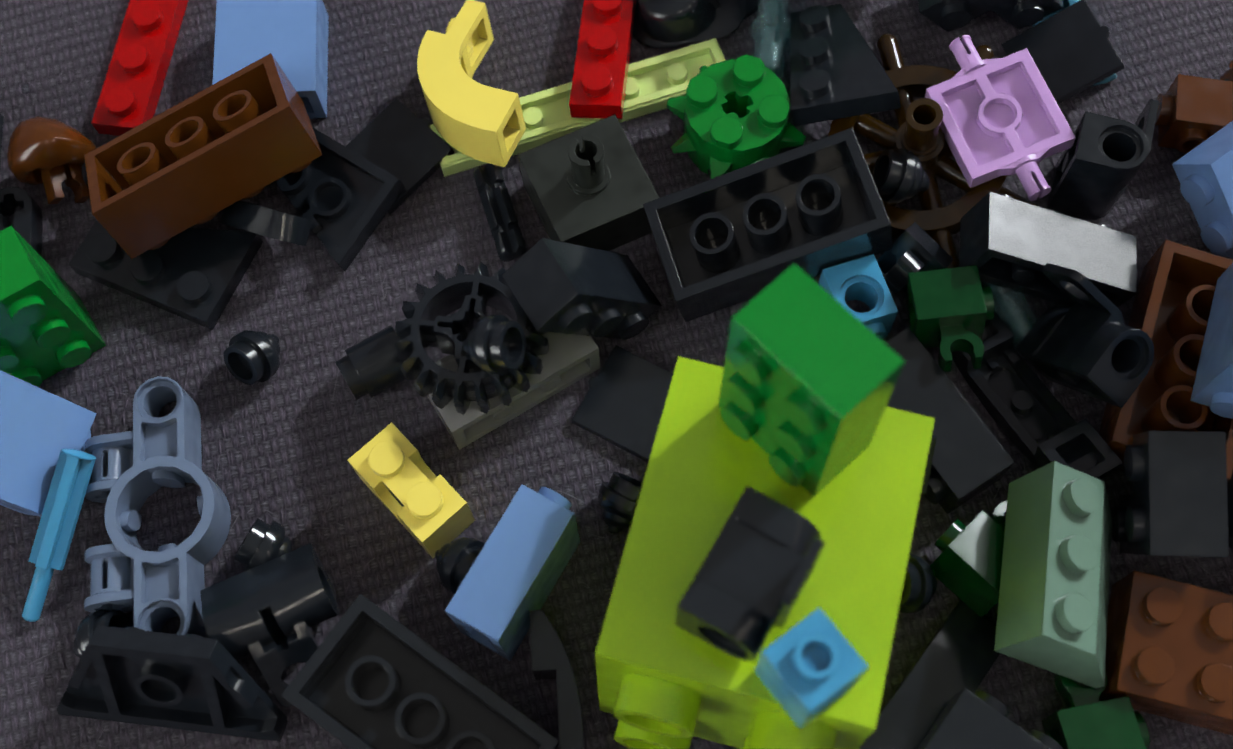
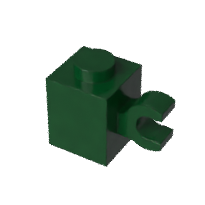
[906,265,994,372]
[930,500,1007,618]
[1042,670,1150,749]

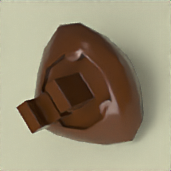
[7,116,96,204]

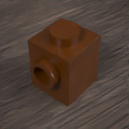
[1155,74,1233,154]

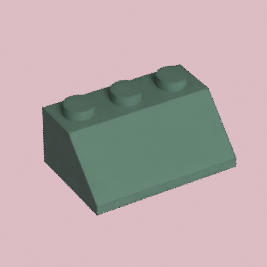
[994,461,1112,688]

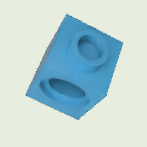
[818,254,898,340]
[754,607,869,729]

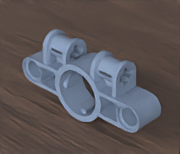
[84,376,231,638]

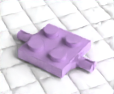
[925,35,1076,201]

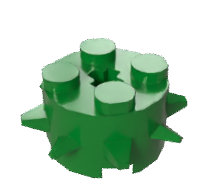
[667,54,806,179]

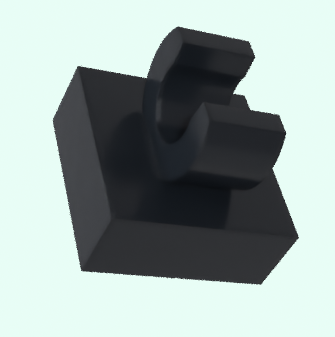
[877,222,954,295]

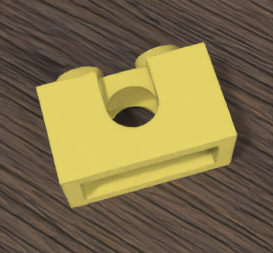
[347,422,475,558]

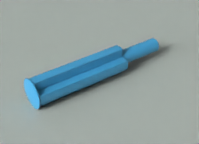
[22,449,96,622]

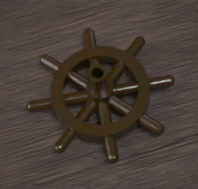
[828,34,1038,269]

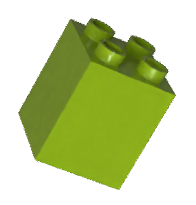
[595,356,935,749]

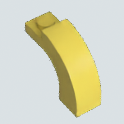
[417,0,526,167]

